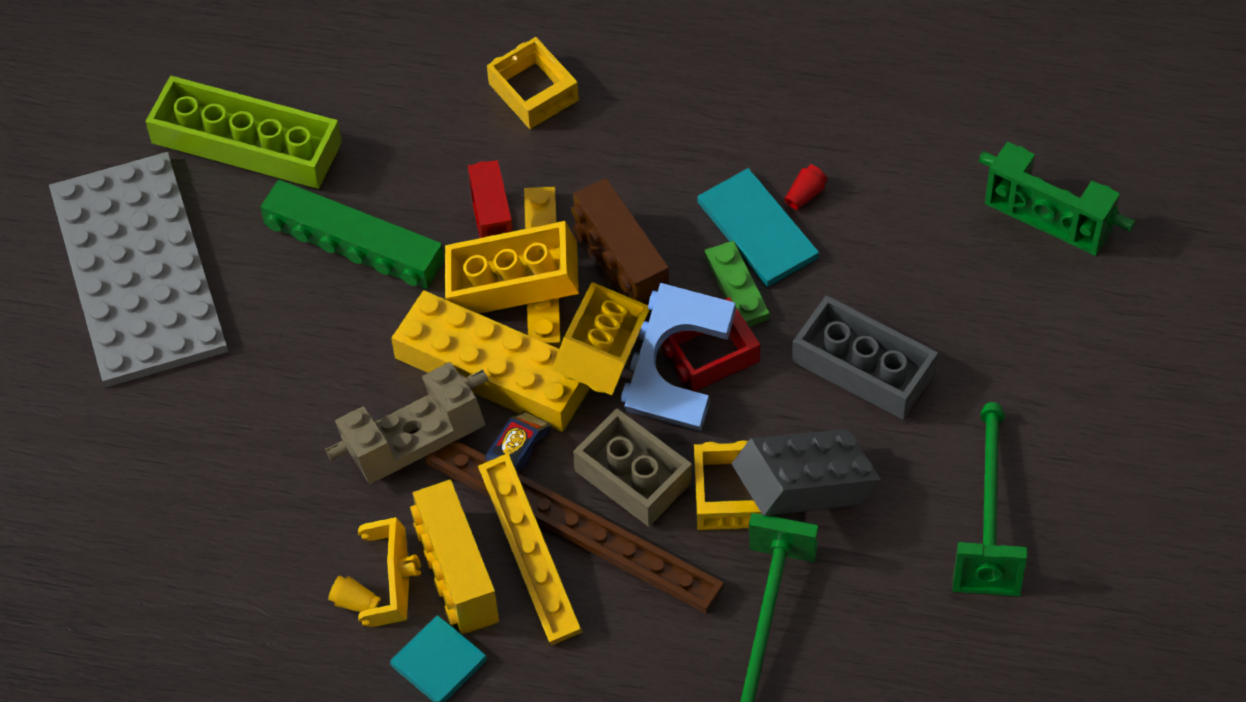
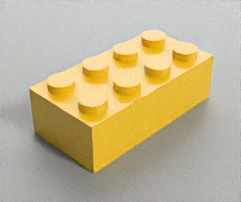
[445,221,579,314]
[551,282,649,395]
[410,479,499,635]

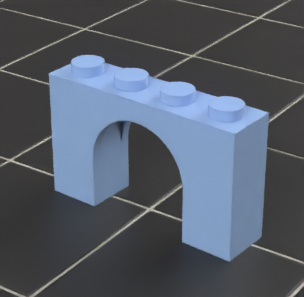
[621,283,737,432]

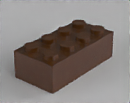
[571,178,669,313]

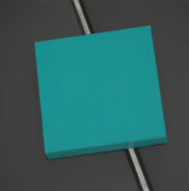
[390,615,487,702]

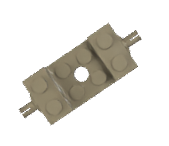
[325,362,489,485]

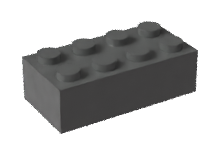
[792,295,938,420]
[732,429,881,516]

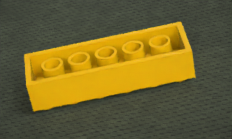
[391,290,590,433]

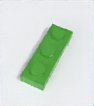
[704,241,770,327]

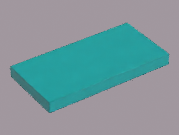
[697,168,819,287]

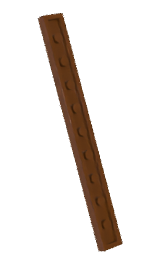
[425,440,724,614]

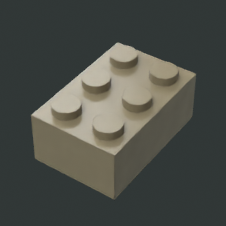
[573,408,692,527]

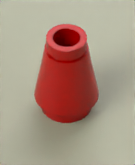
[784,165,828,211]

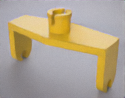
[358,517,421,627]

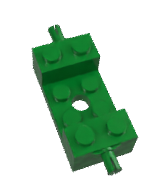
[978,142,1136,256]

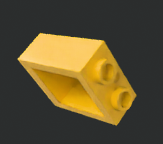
[487,37,579,129]
[694,440,762,530]

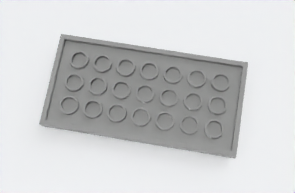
[49,152,228,388]

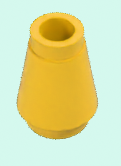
[328,575,381,612]

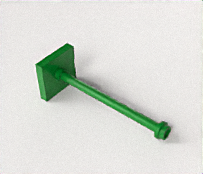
[952,402,1027,597]
[740,512,818,702]

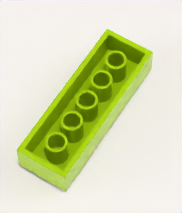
[145,75,342,189]

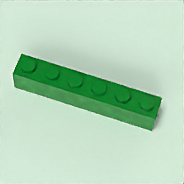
[260,179,445,289]

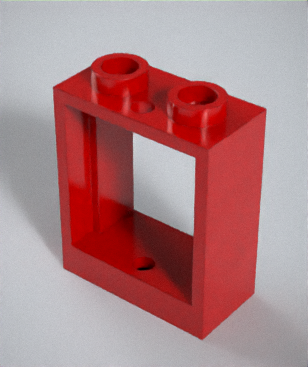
[467,160,513,238]
[660,297,761,392]

